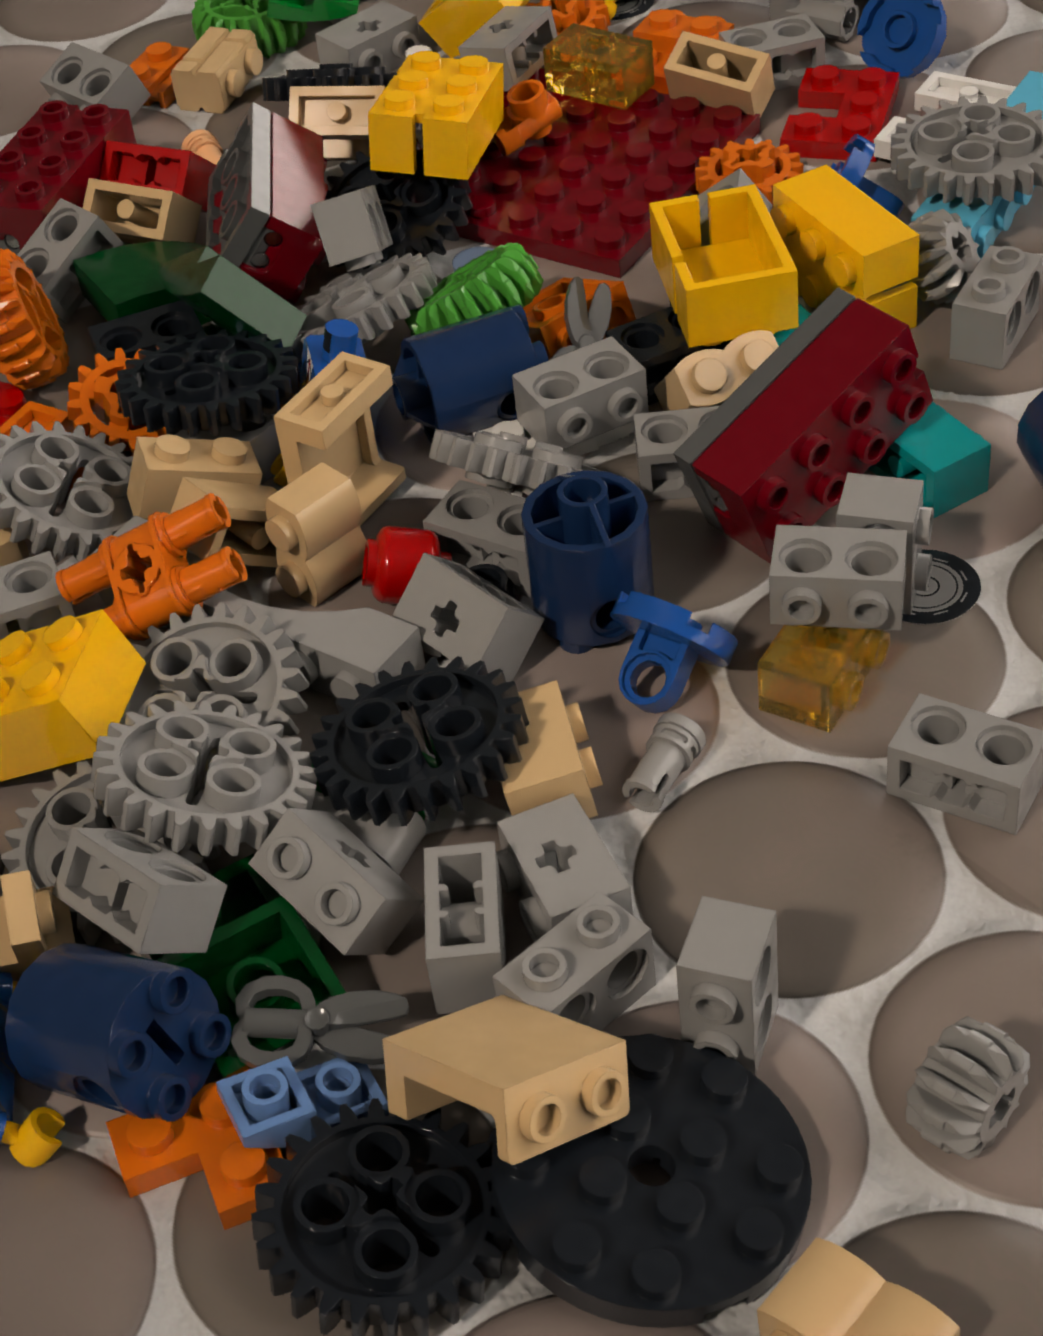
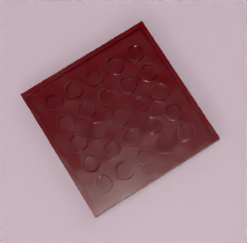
[422,68,760,278]

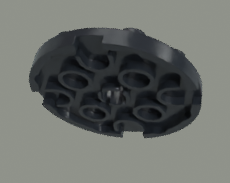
[491,1034,812,1328]

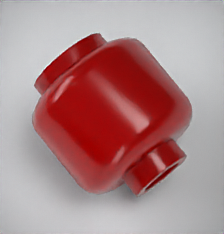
[362,525,452,605]

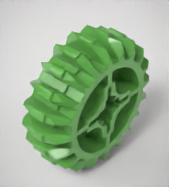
[191,0,308,59]
[405,243,544,336]

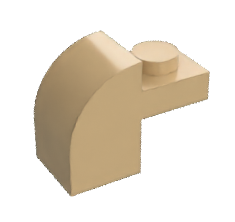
[0,870,75,981]

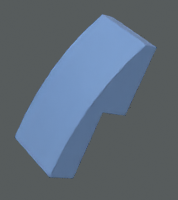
[216,1056,389,1149]

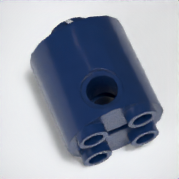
[391,304,549,443]
[521,470,654,654]
[5,943,232,1121]

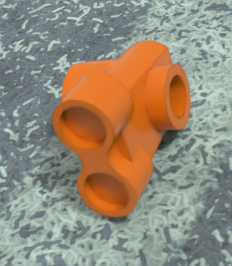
[490,79,562,156]

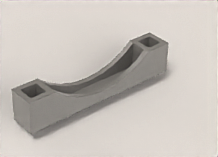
[89,515,425,700]

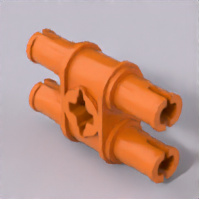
[55,493,248,641]

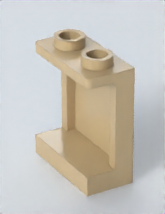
[289,86,386,160]
[273,351,406,526]
[382,995,630,1165]

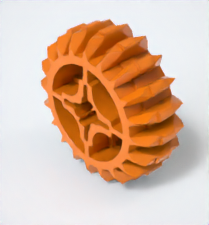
[0,248,70,391]

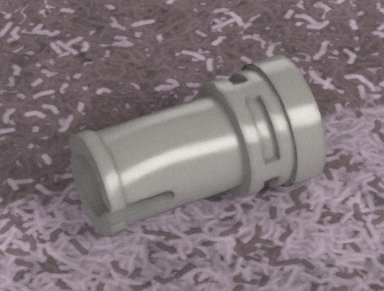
[622,712,706,812]

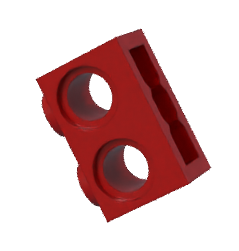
[99,140,216,212]

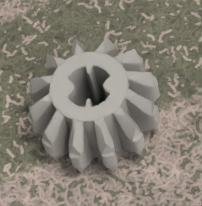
[908,209,981,305]
[906,1016,1030,1160]

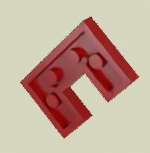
[780,65,899,162]

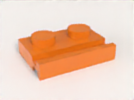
[130,42,190,109]

